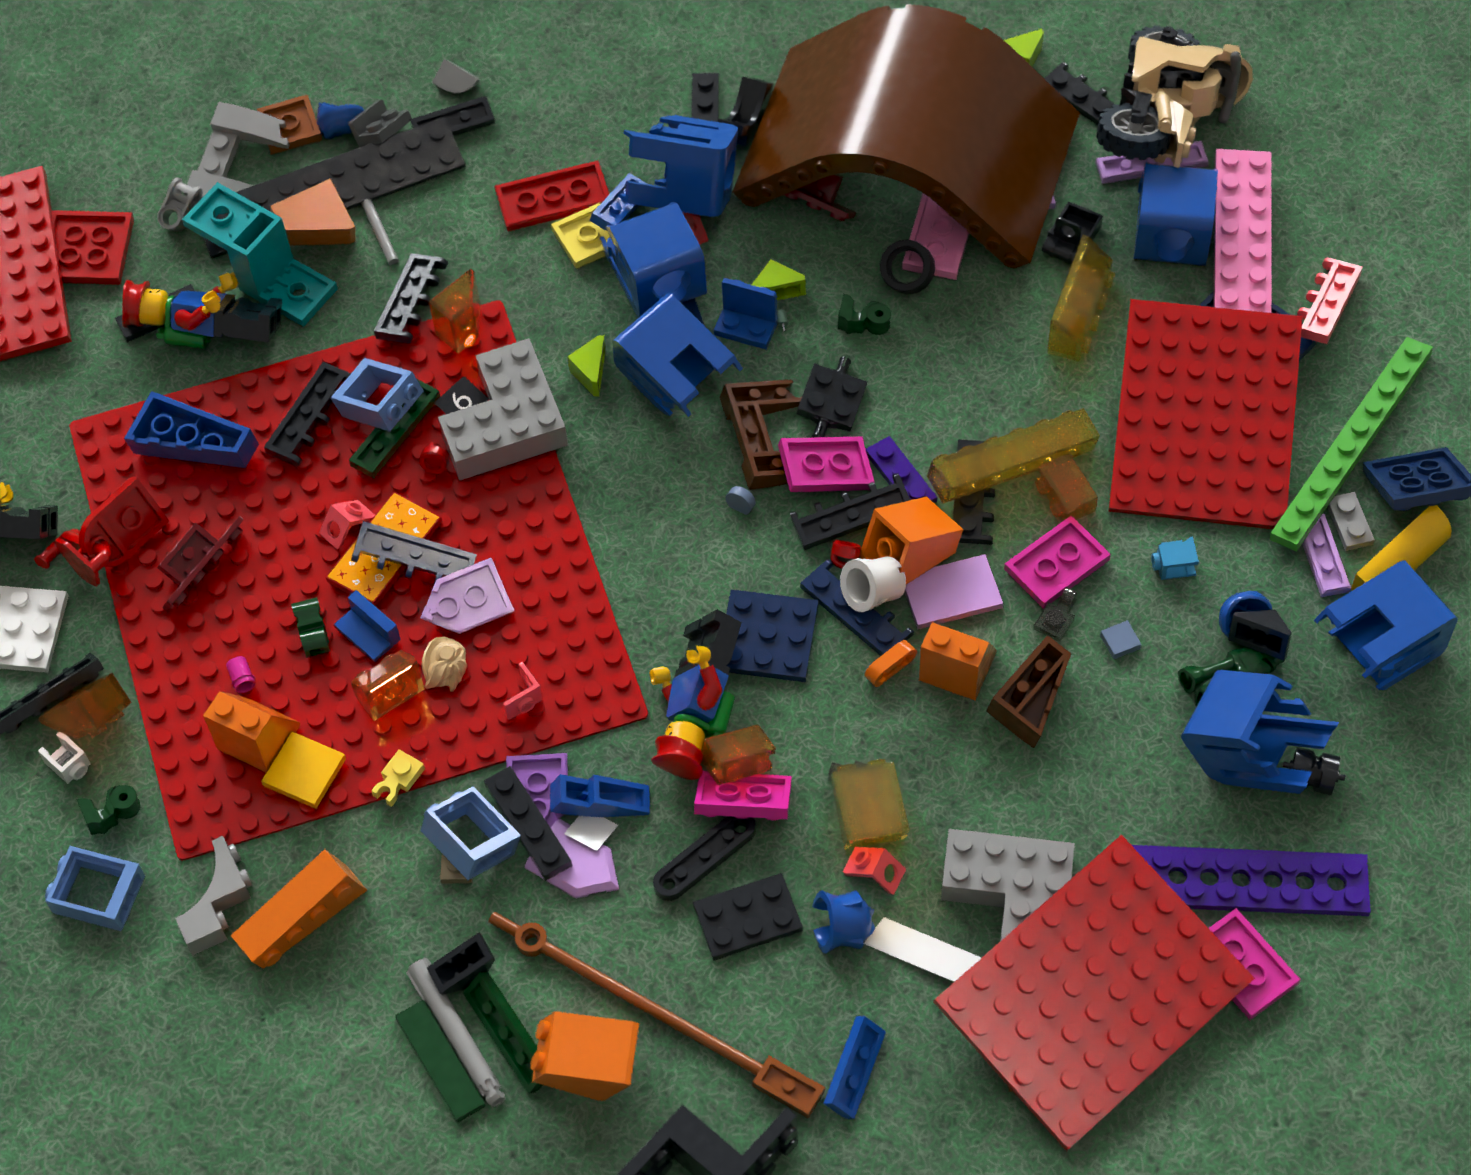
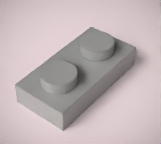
[1327,492,1375,551]

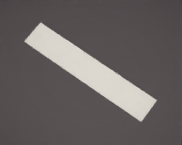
[864,917,981,982]

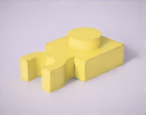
[371,749,425,807]

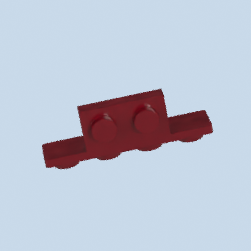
[784,174,857,221]
[157,516,244,611]

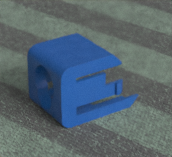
[619,115,738,217]
[1133,162,1218,266]
[600,202,707,318]
[612,293,743,417]
[1314,560,1458,690]
[1181,670,1339,794]

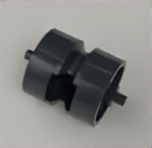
[1283,747,1346,796]

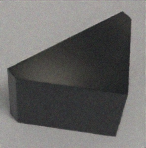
[1228,610,1292,661]
[427,933,495,995]

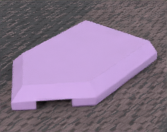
[420,558,514,634]
[524,819,619,899]

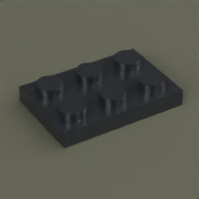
[693,873,803,961]

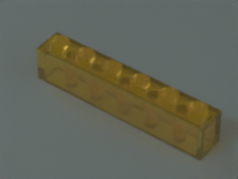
[927,408,1100,504]

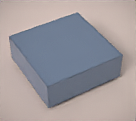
[1100,620,1141,659]

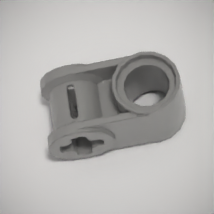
[157,177,202,232]

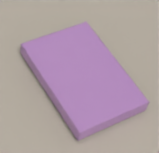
[904,554,1003,629]

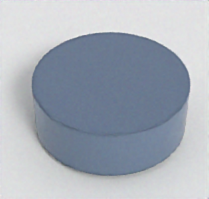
[725,486,756,515]

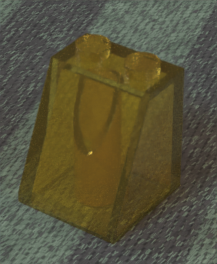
[831,759,910,849]

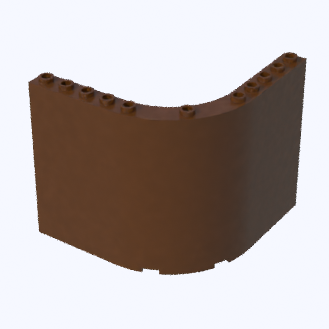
[732,4,1080,268]

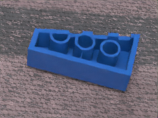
[124,391,259,468]

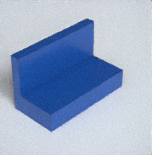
[334,590,401,662]

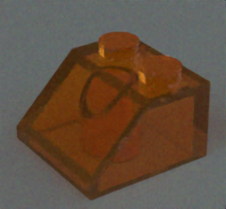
[429,269,481,353]
[350,650,425,721]
[38,673,132,739]

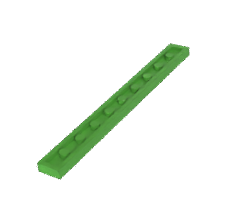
[1270,337,1433,552]

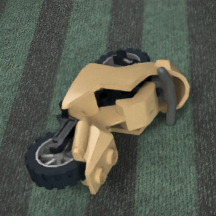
[1096,26,1253,168]

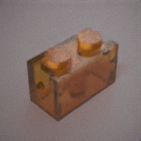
[1035,453,1098,521]
[702,724,776,785]

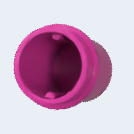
[226,656,256,693]

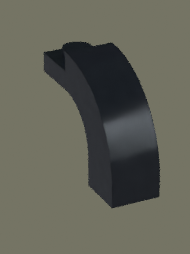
[717,76,774,146]

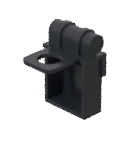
[1042,201,1103,266]

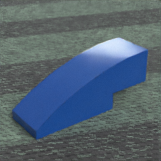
[550,774,650,817]

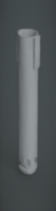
[406,958,505,1107]

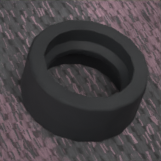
[880,239,935,294]

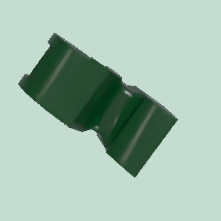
[837,293,891,335]
[291,597,330,658]
[76,785,141,835]

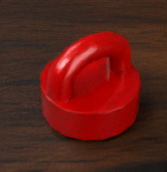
[419,441,449,474]
[830,540,862,569]

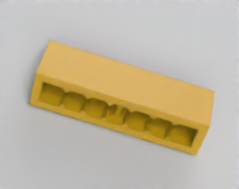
[1351,505,1452,591]

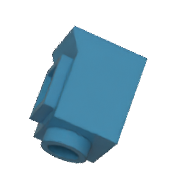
[1151,537,1199,580]

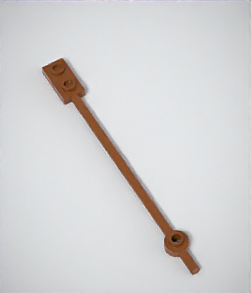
[489,912,825,1119]

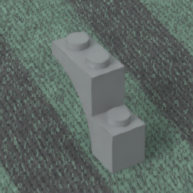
[175,836,252,956]

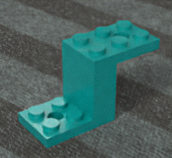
[182,182,338,327]

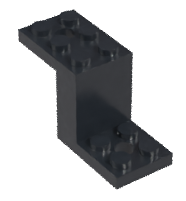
[617,1105,798,1175]

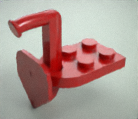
[34,476,170,587]

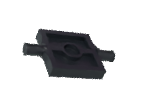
[796,357,868,437]

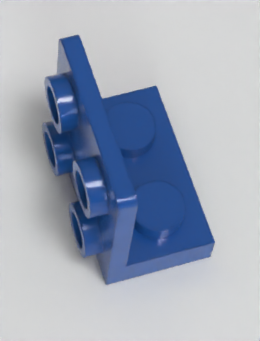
[714,278,777,349]

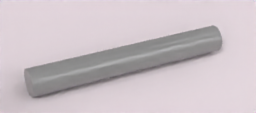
[362,199,399,265]

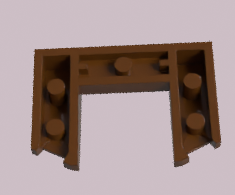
[719,379,802,490]

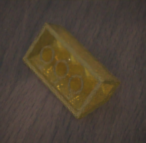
[1047,235,1116,362]

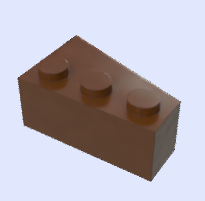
[986,635,1071,748]

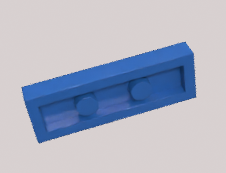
[589,173,647,232]
[824,1016,886,1119]

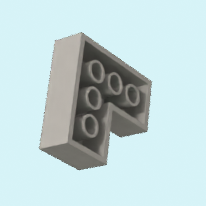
[438,338,568,481]
[941,829,1075,941]

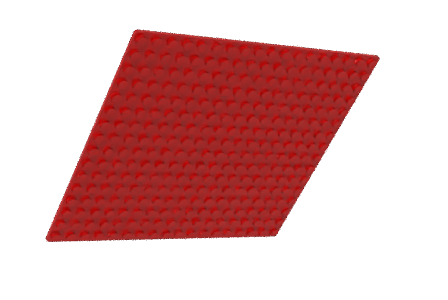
[69,300,648,861]

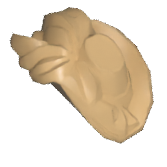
[422,637,467,691]

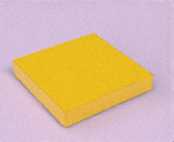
[261,732,346,809]

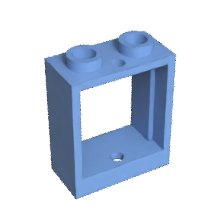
[331,358,424,431]
[420,787,521,880]
[45,846,145,931]

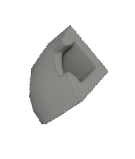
[432,59,480,93]

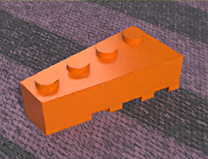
[231,849,367,969]

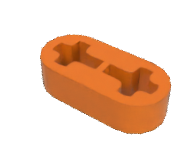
[864,640,917,687]

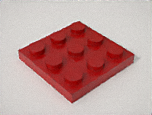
[52,210,134,285]

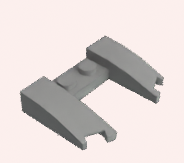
[184,102,289,199]

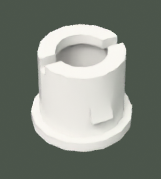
[840,556,906,612]

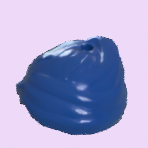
[317,103,364,139]
[1219,591,1272,638]

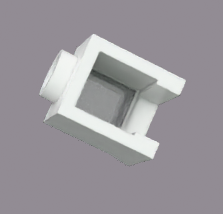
[38,731,91,784]

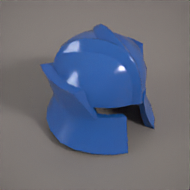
[812,890,875,954]

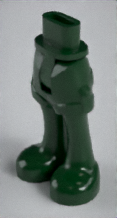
[1178,647,1285,707]

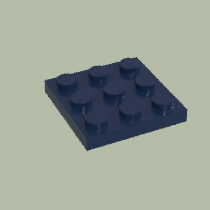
[1363,447,1471,511]
[726,590,819,682]

